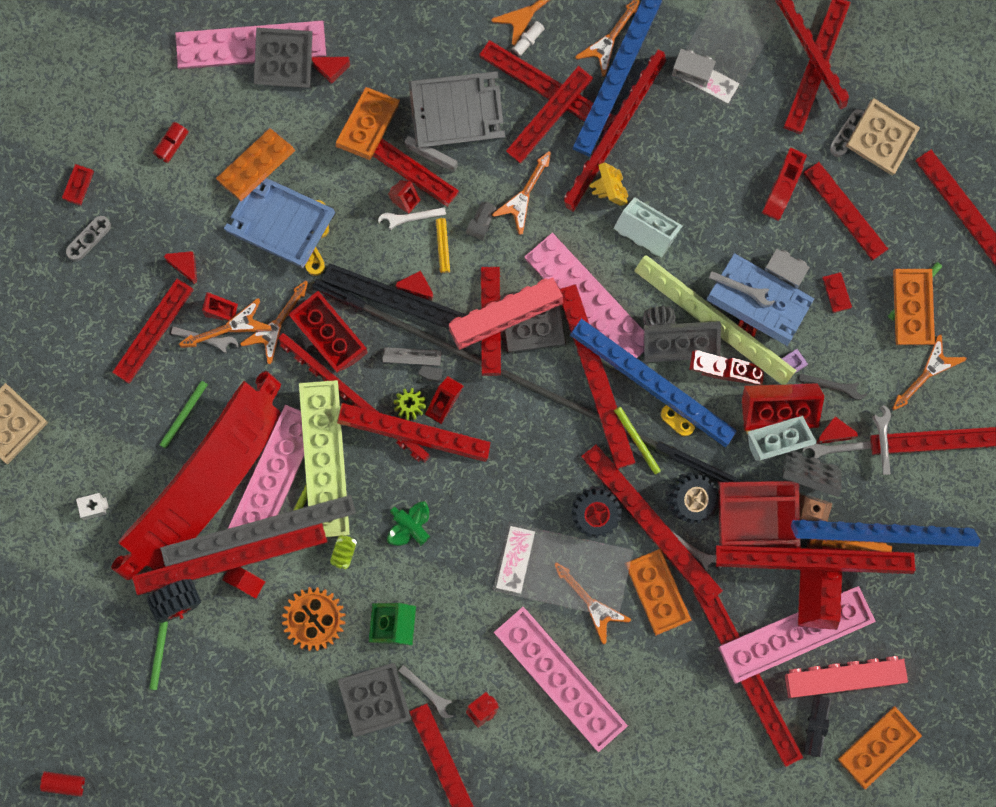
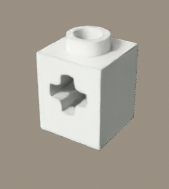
[76,493,109,520]

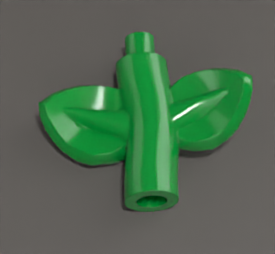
[387,501,430,546]

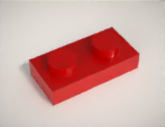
[62,164,94,206]
[822,272,852,313]

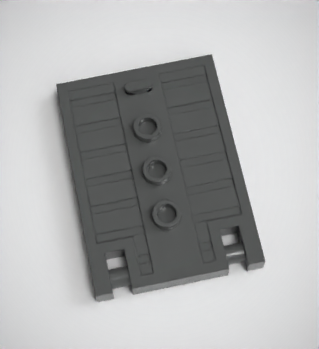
[408,71,505,148]

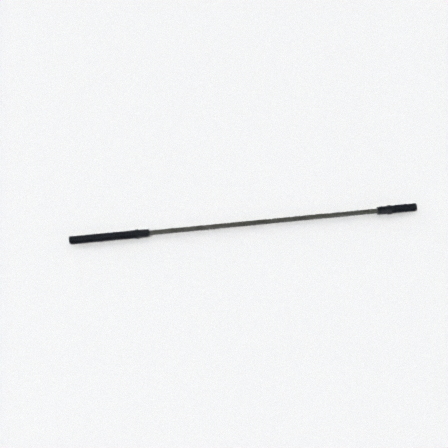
[312,279,745,482]

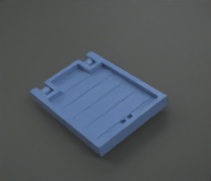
[224,178,335,268]
[707,253,814,346]

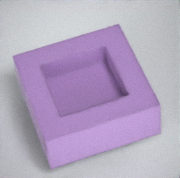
[782,349,808,374]

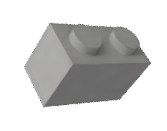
[672,49,716,87]
[765,249,810,288]

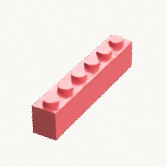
[449,277,563,350]
[785,656,908,698]

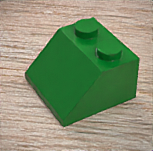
[369,603,416,645]

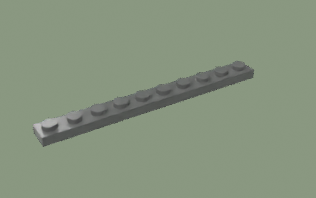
[161,495,356,567]

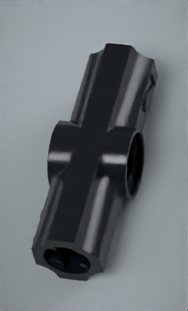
[803,695,831,758]

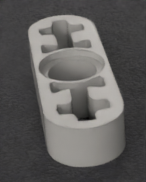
[830,110,864,157]
[66,216,111,261]

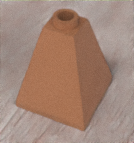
[799,493,833,522]

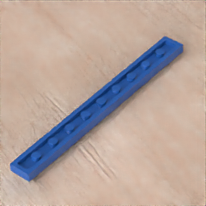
[573,0,662,157]
[570,318,737,447]
[791,520,981,547]

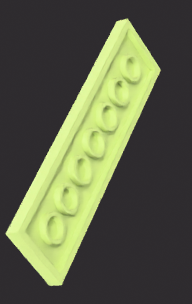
[299,380,350,537]

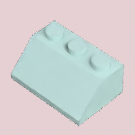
[613,197,682,257]
[748,416,816,461]

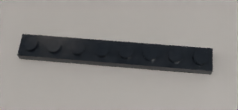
[323,263,467,329]

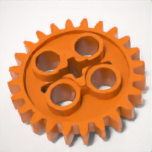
[282,587,346,651]

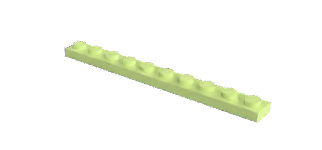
[634,255,797,385]

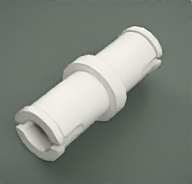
[512,22,545,56]

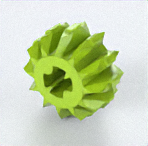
[393,388,426,420]
[330,535,357,569]

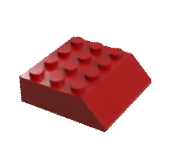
[718,481,800,548]

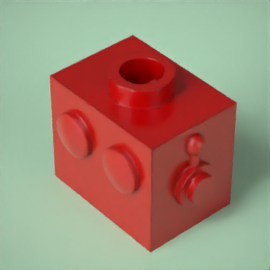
[466,692,499,728]

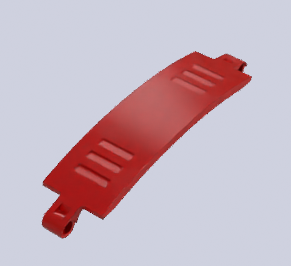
[111,371,281,581]

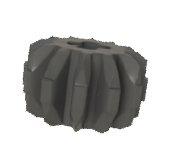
[643,305,676,326]

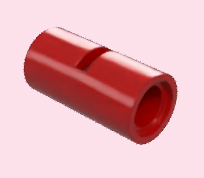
[153,122,189,163]
[40,771,85,797]

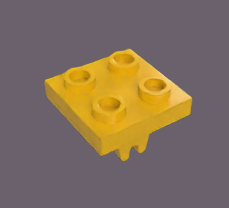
[590,163,628,206]

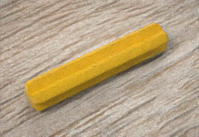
[436,218,450,273]

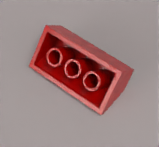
[288,291,368,373]
[742,383,825,431]
[798,547,843,630]

